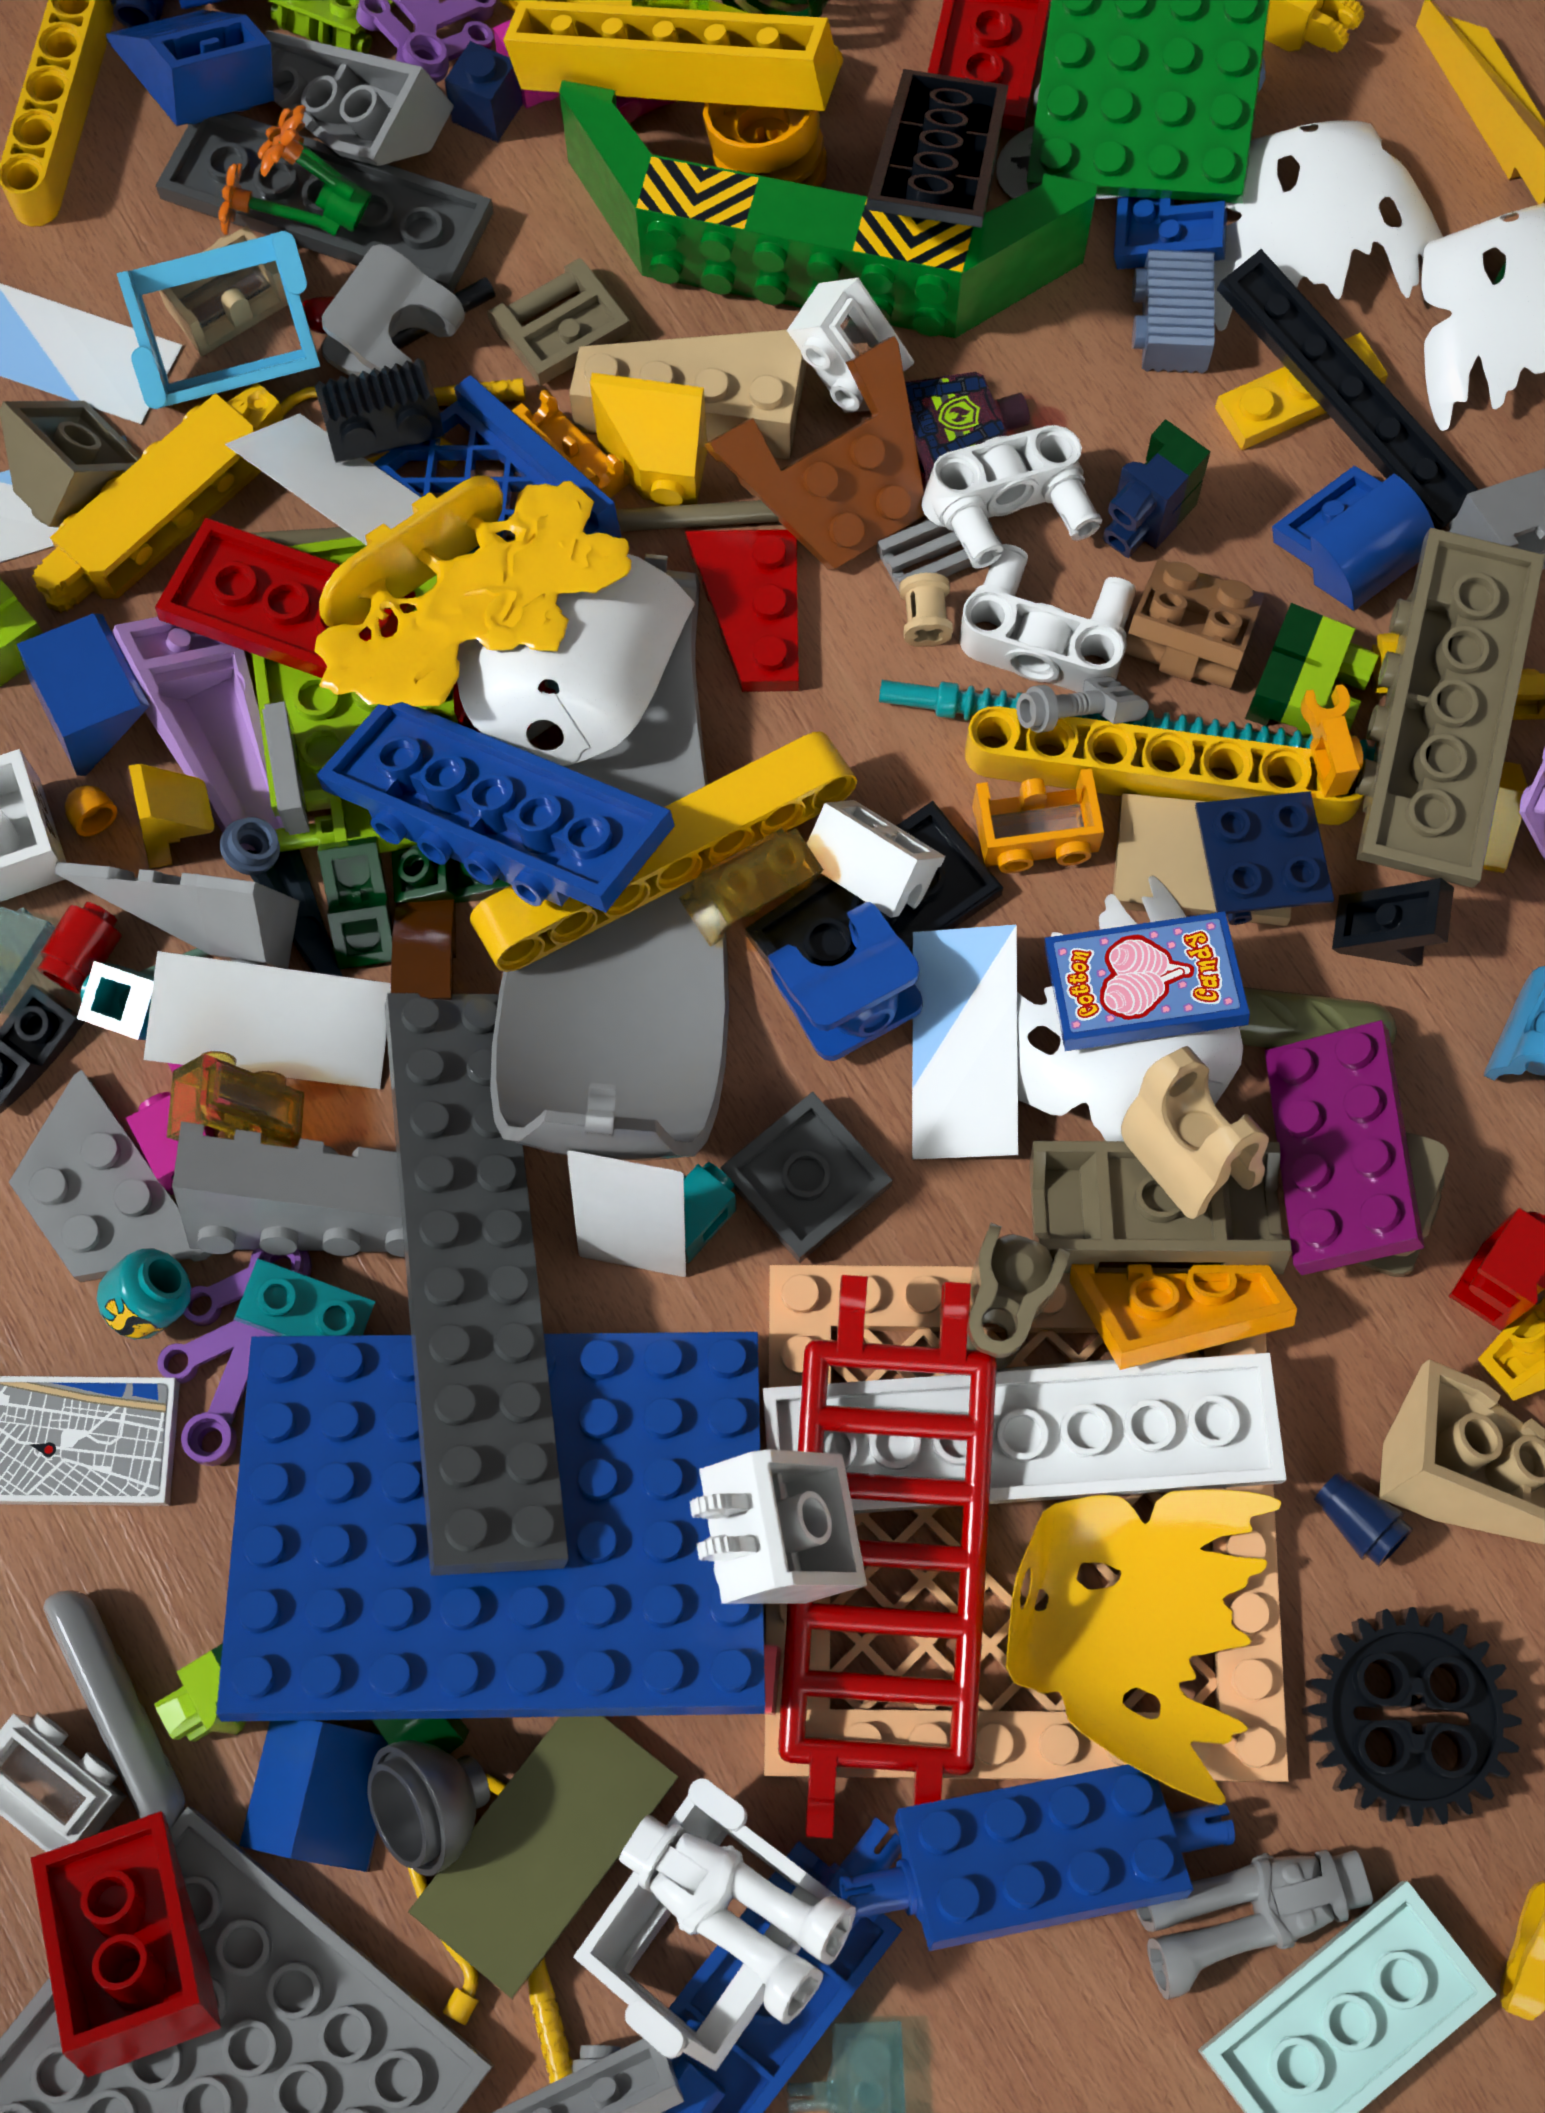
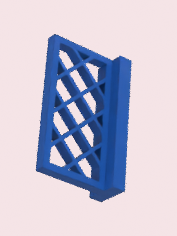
[373,375,622,554]

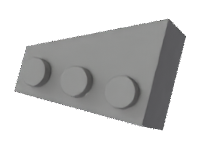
[1449,468,1545,570]

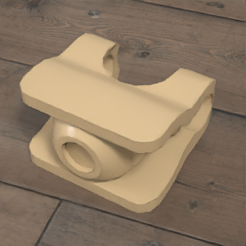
[1121,1046,1269,1219]

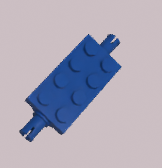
[839,1764,1235,1951]
[662,1817,903,2113]

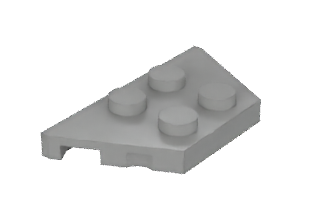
[9,1070,213,1282]

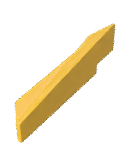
[1416,0,1545,204]

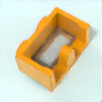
[972,768,1104,873]

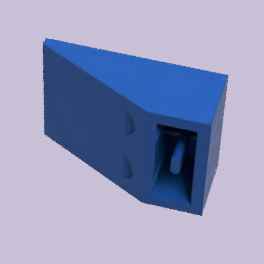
[106,10,274,126]

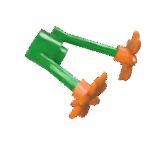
[218,105,372,237]

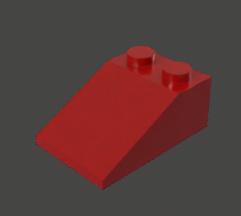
[31,1811,222,2077]

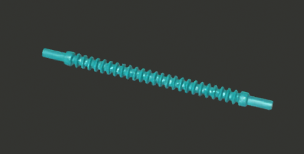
[879,680,1377,760]

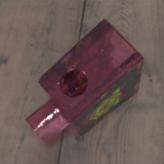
[905,372,1030,492]

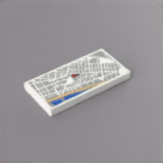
[0,1376,180,1506]

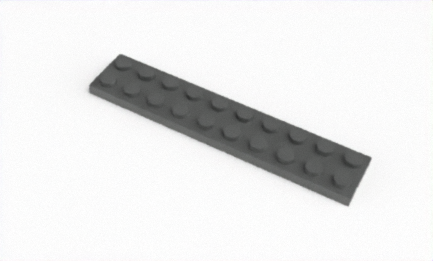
[385,993,569,1576]

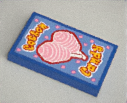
[1045,911,1250,1051]

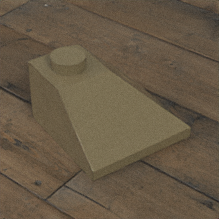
[0,401,141,527]

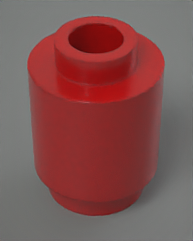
[37,902,122,994]

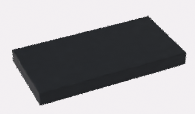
[745,801,1003,967]

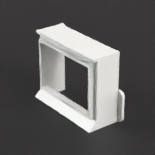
[573,1778,836,2071]

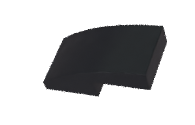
[0,984,86,1114]

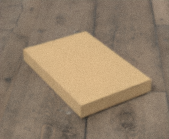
[1113,793,1291,926]

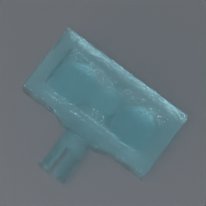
[787,2020,906,2113]

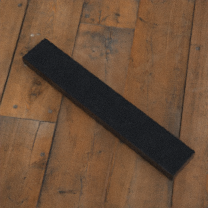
[1216,249,1478,530]

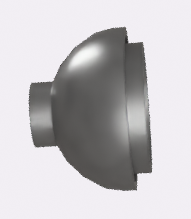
[367,1740,490,1876]

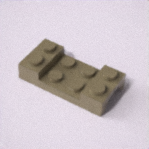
[1029,1141,1292,1274]

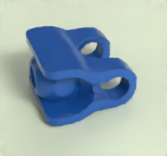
[768,902,923,1061]

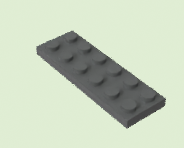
[155,112,494,293]

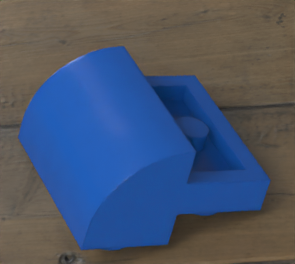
[1272,465,1434,611]

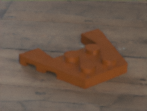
[704,336,925,570]

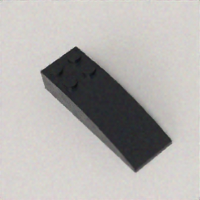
[866,69,1009,228]

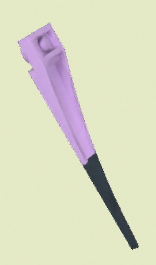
[112,617,342,976]

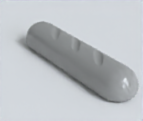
[43,1590,185,1829]

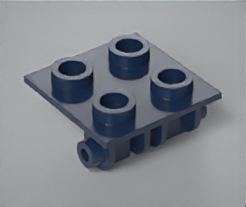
[1195,791,1334,925]

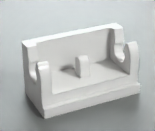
[800,800,946,918]

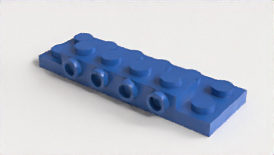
[316,702,675,913]

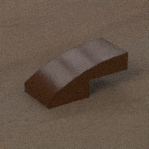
[391,899,456,1000]

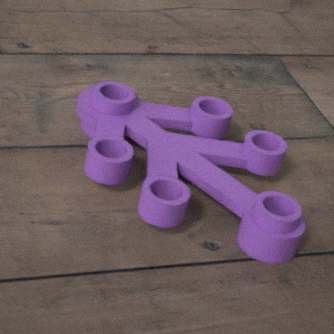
[356,0,497,83]
[157,1248,312,1466]

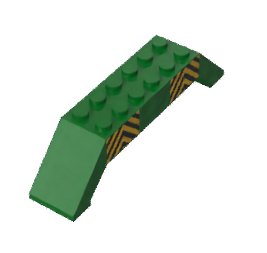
[559,80,1098,338]

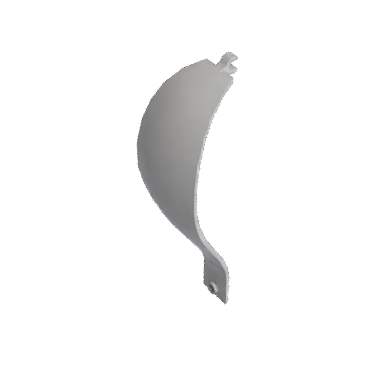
[490,554,729,1161]

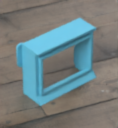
[116,231,320,409]

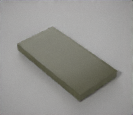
[408,1716,679,2000]

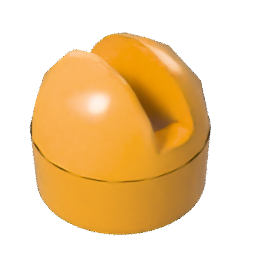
[65,785,117,837]

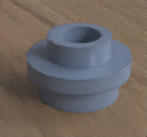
[220,817,280,875]

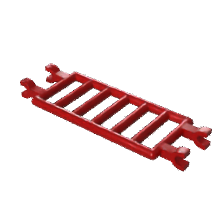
[778,1275,997,1839]

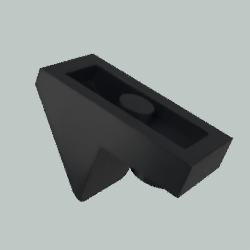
[1332,878,1454,966]

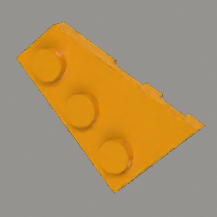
[1069,1264,1297,1370]

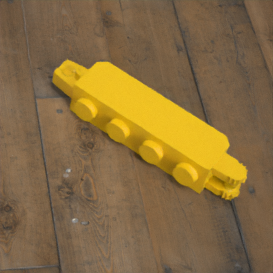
[32,383,283,613]

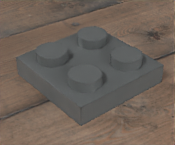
[720,1091,892,1263]

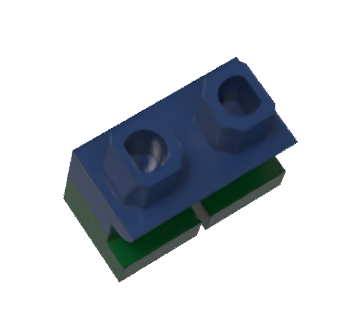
[1103,419,1211,558]

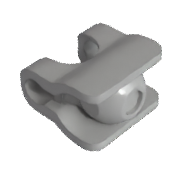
[322,244,465,376]

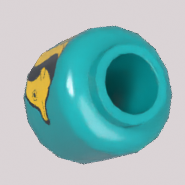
[96,1248,192,1340]

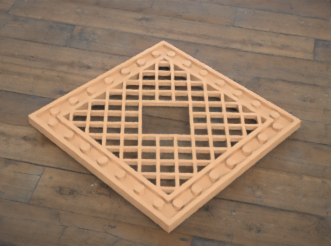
[764,1265,1289,1782]

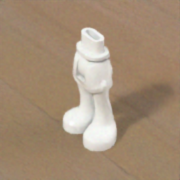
[619,1815,856,2024]

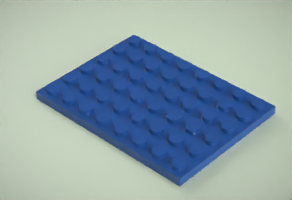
[216,1332,765,1722]

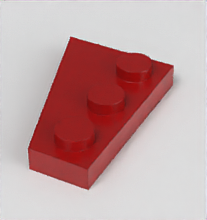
[685,530,799,692]

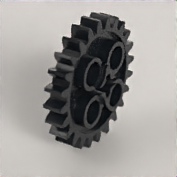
[1302,1607,1522,1827]

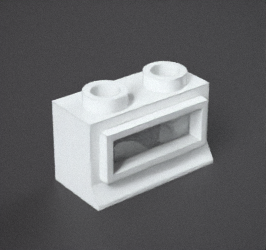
[787,278,915,413]
[0,1712,126,1852]

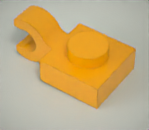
[1301,684,1363,798]

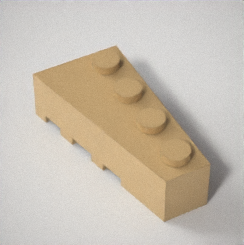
[569,330,807,459]

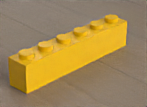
[503,0,840,111]

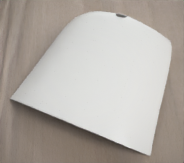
[457,554,695,767]

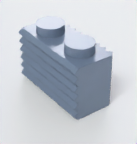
[1132,249,1215,374]

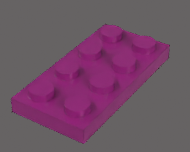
[1265,1020,1425,1275]

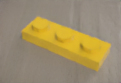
[1215,332,1389,451]

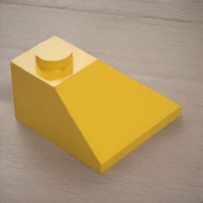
[590,373,707,506]

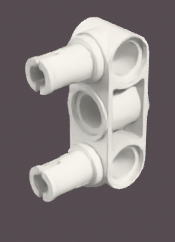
[921,425,1102,569]
[959,544,1136,692]

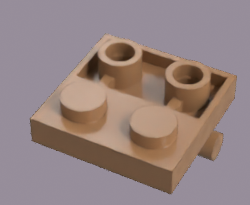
[1124,558,1265,690]

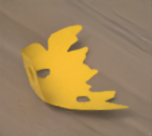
[1006,1489,1281,1805]

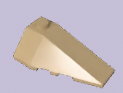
[1379,1359,1545,1545]

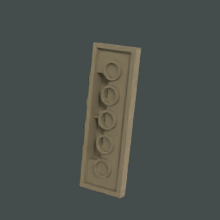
[1355,527,1545,888]

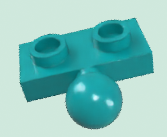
[233,1258,375,1336]

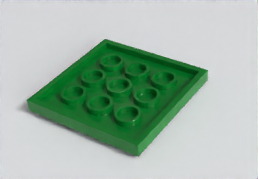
[1026,0,1270,204]

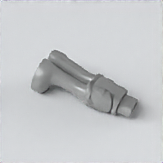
[1135,1850,1373,2000]

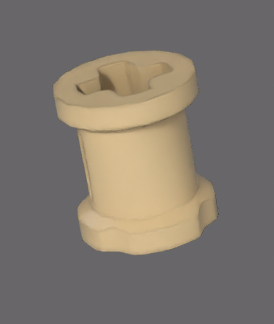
[899,573,953,647]

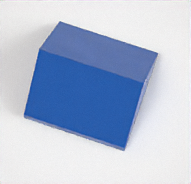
[17,613,150,776]
[239,1720,389,1872]

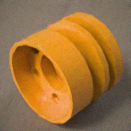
[703,103,828,187]

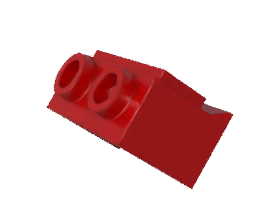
[1448,1208,1545,1331]

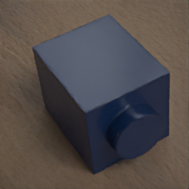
[444,41,523,142]

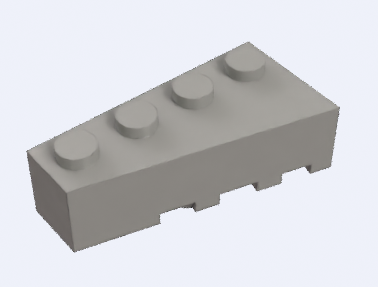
[172,1121,405,1257]

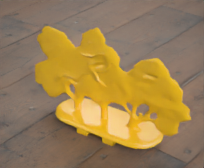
[314,475,632,706]

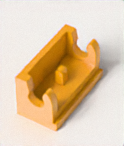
[512,390,630,498]

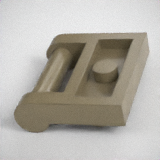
[487,258,631,386]

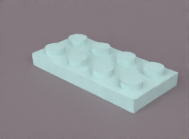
[1198,1881,1496,2113]

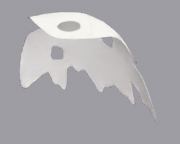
[1214,120,1443,331]
[1421,203,1545,431]
[1017,876,1243,1141]

